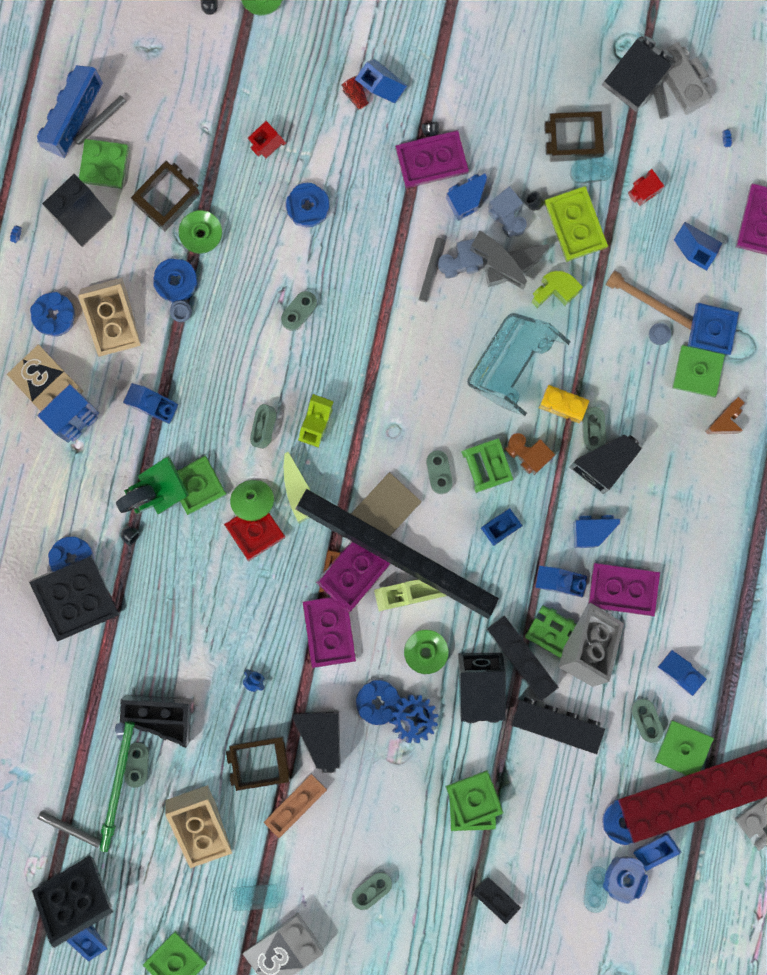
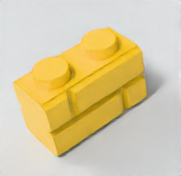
[539,385,590,424]

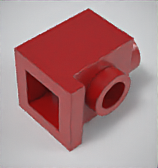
[247,121,286,158]
[628,169,665,206]

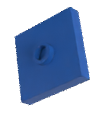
[688,303,739,355]

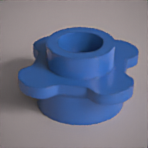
[243,669,265,692]

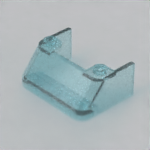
[467,313,571,416]

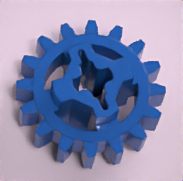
[389,695,439,744]

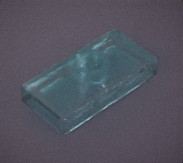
[232,884,279,911]

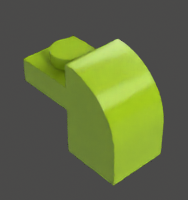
[531,271,583,308]
[298,394,334,448]

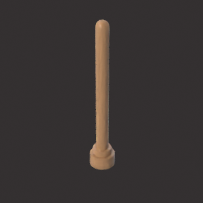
[605,270,692,330]

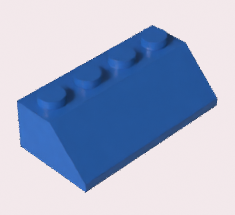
[37,65,103,159]

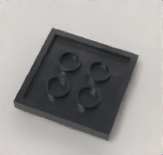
[29,554,119,642]
[32,855,114,948]

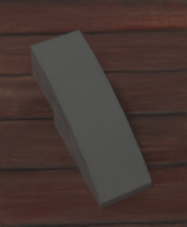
[470,231,527,290]
[485,244,549,287]

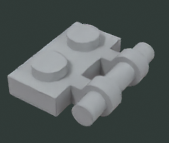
[735,797,767,851]

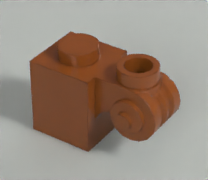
[505,433,555,475]

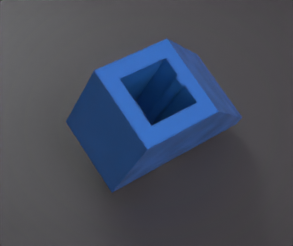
[355,59,408,103]
[446,174,487,221]
[674,222,722,271]
[123,383,179,424]
[573,515,620,548]
[535,566,587,598]

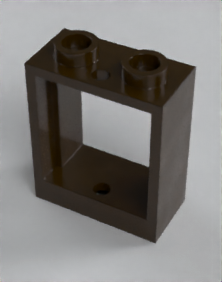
[544,111,604,162]
[130,161,200,232]
[226,736,291,791]

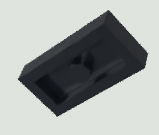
[472,876,521,924]

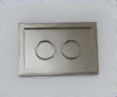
[351,472,422,536]

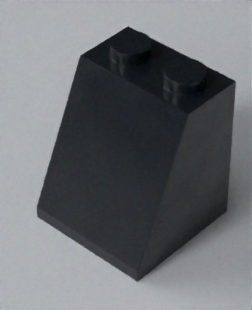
[602,36,676,111]
[42,174,113,247]
[569,434,642,494]
[458,653,506,723]
[293,712,341,773]

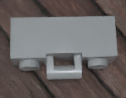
[664,42,712,115]

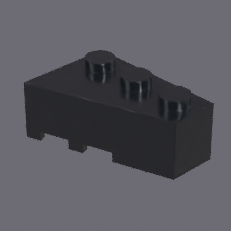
[120,694,192,748]

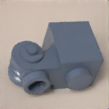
[488,186,527,238]
[438,239,484,278]

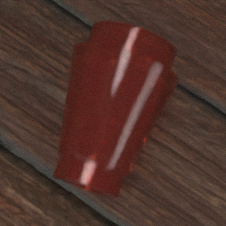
[341,76,369,110]

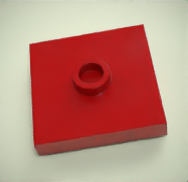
[224,513,285,562]

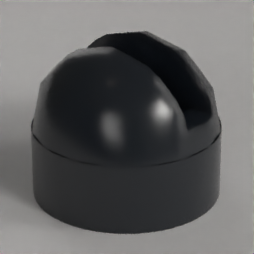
[201,0,218,15]
[422,122,439,138]
[524,191,544,211]
[121,526,140,546]

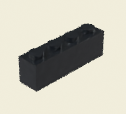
[485,615,559,701]
[510,697,605,754]

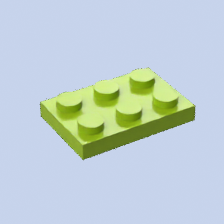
[544,186,608,262]

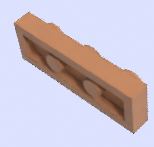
[263,774,327,838]

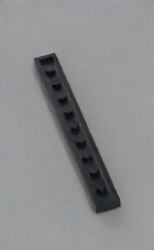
[295,489,499,619]

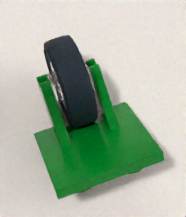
[116,456,189,515]

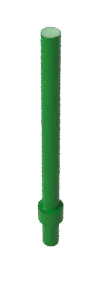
[100,721,135,852]

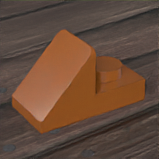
[705,397,745,434]

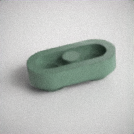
[281,291,317,331]
[250,404,276,449]
[582,407,606,451]
[426,450,453,495]
[631,699,663,743]
[124,742,149,788]
[352,872,392,910]

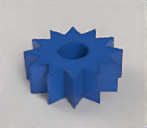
[722,130,732,148]
[10,225,22,243]

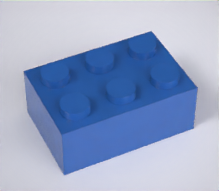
[37,384,100,443]

